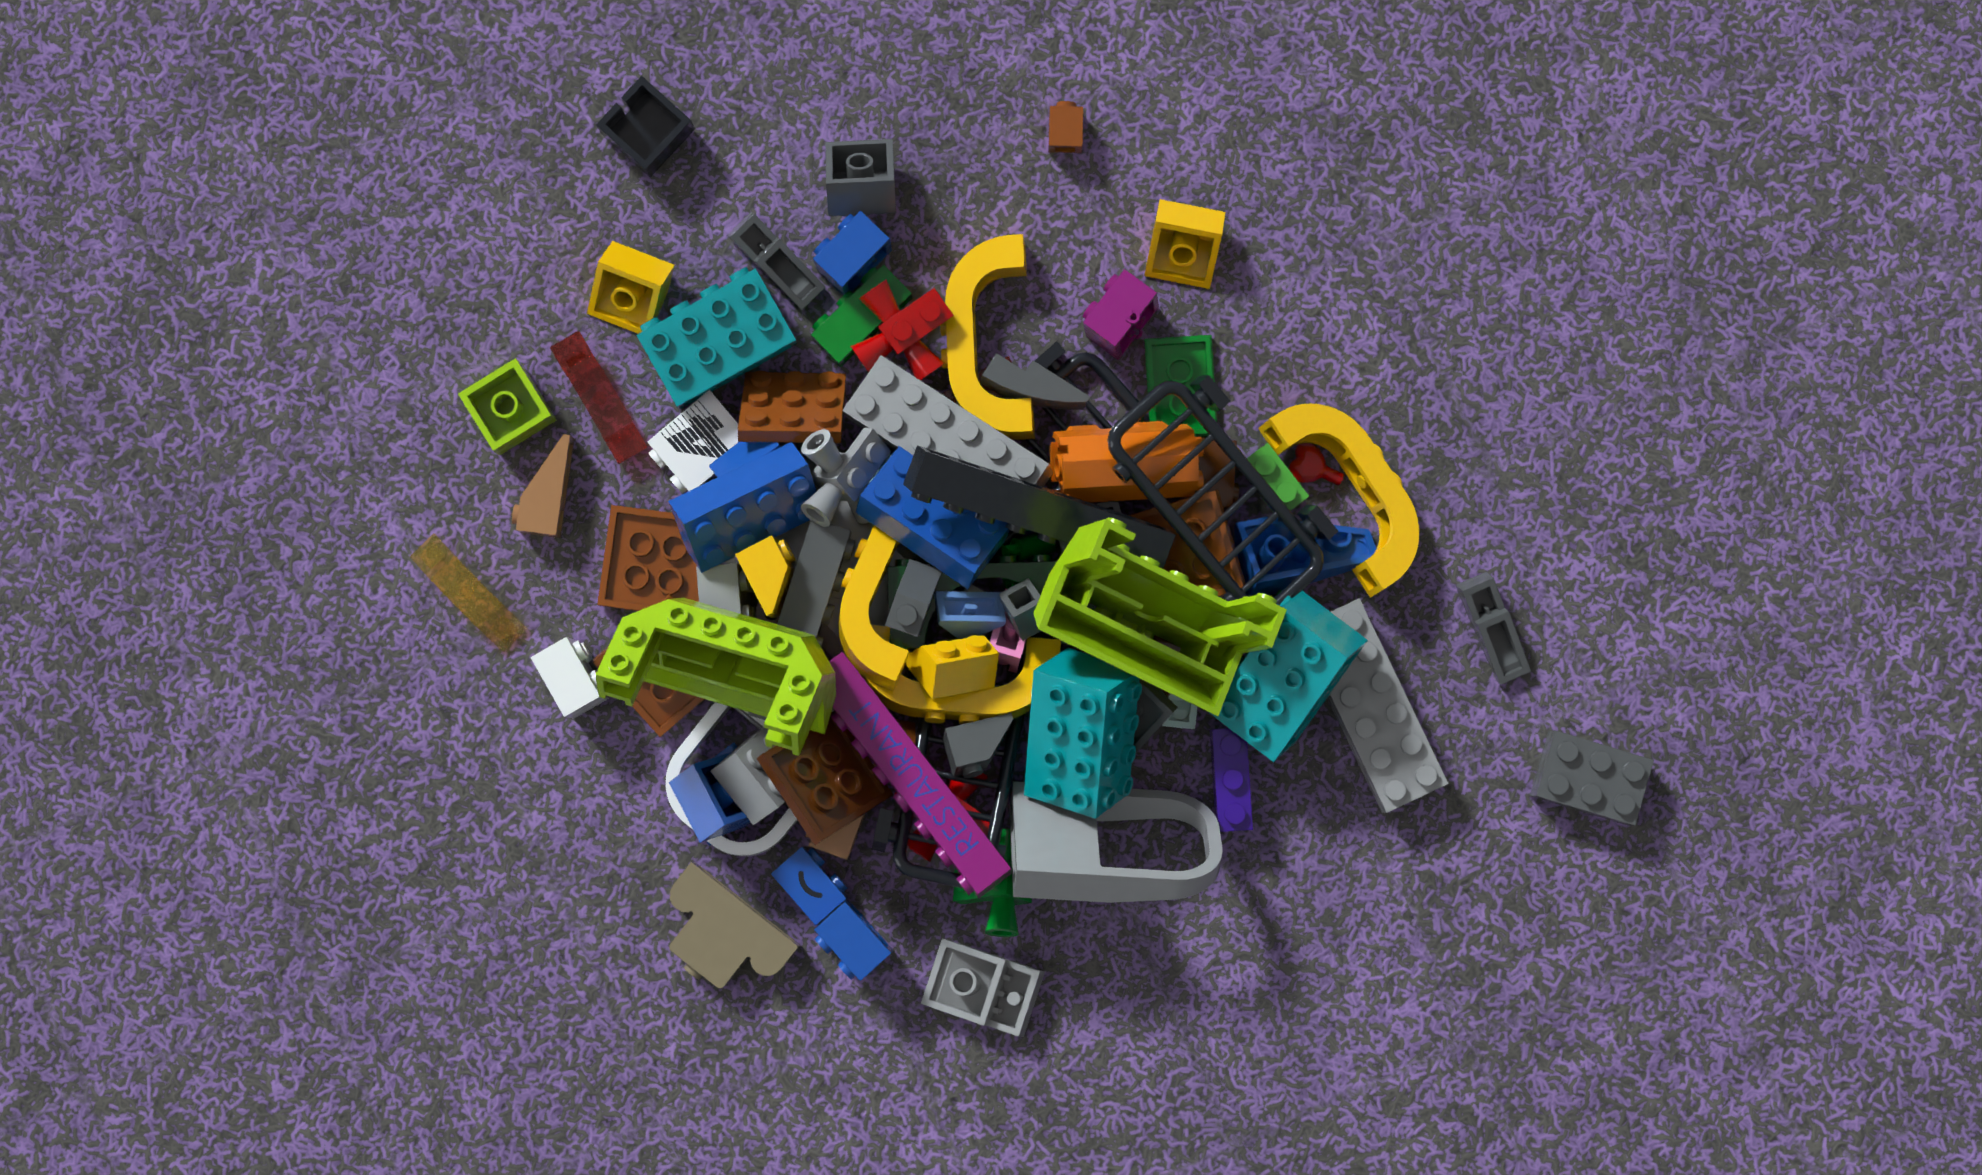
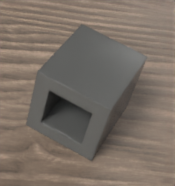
[999,578,1041,641]

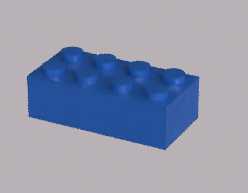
[668,442,817,573]
[855,446,1010,589]

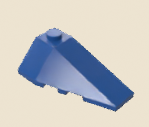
[1234,517,1376,597]

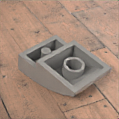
[921,938,1045,1037]

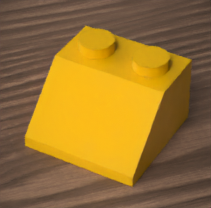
[1144,199,1226,289]
[587,241,675,334]
[735,535,796,619]
[905,635,999,699]

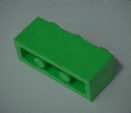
[811,265,913,368]

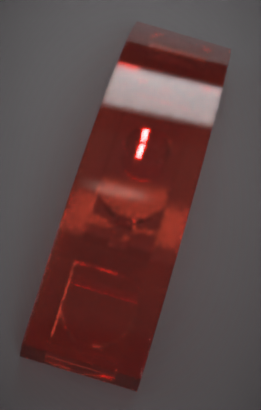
[550,331,648,464]

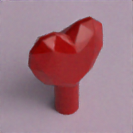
[1288,443,1344,486]

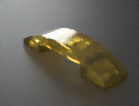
[410,533,528,652]

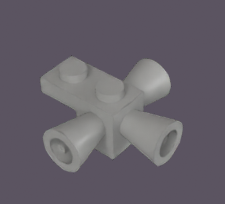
[801,428,891,527]

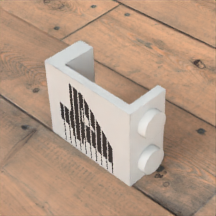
[647,390,738,494]

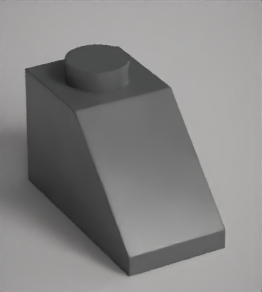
[885,559,942,637]
[942,713,1013,778]

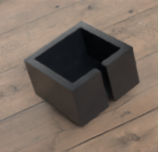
[596,75,695,178]

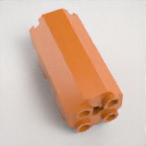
[1050,421,1204,503]

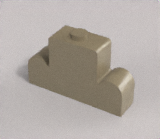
[669,861,800,988]

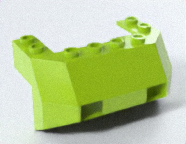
[1033,517,1287,716]
[595,597,836,756]

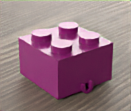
[1082,269,1159,360]

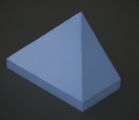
[934,591,1006,639]

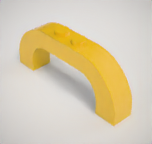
[940,234,1035,440]
[1258,403,1419,598]
[838,526,909,691]
[857,625,1061,725]

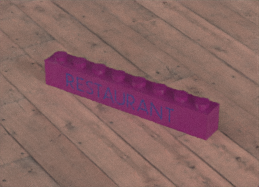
[829,651,1012,899]

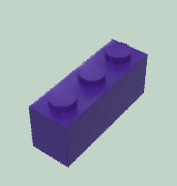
[1210,728,1253,832]

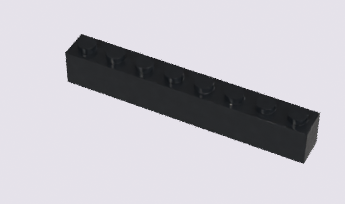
[903,445,1176,569]

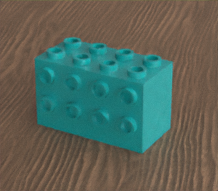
[636,267,797,409]
[1209,591,1368,762]
[1024,648,1142,819]

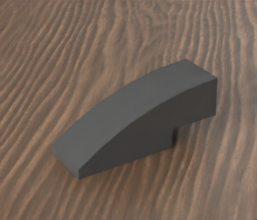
[726,212,825,310]
[980,353,1090,410]
[1456,572,1531,685]

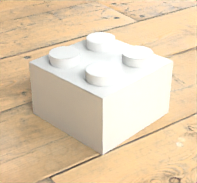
[530,637,609,719]

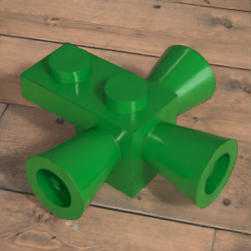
[953,829,1032,937]

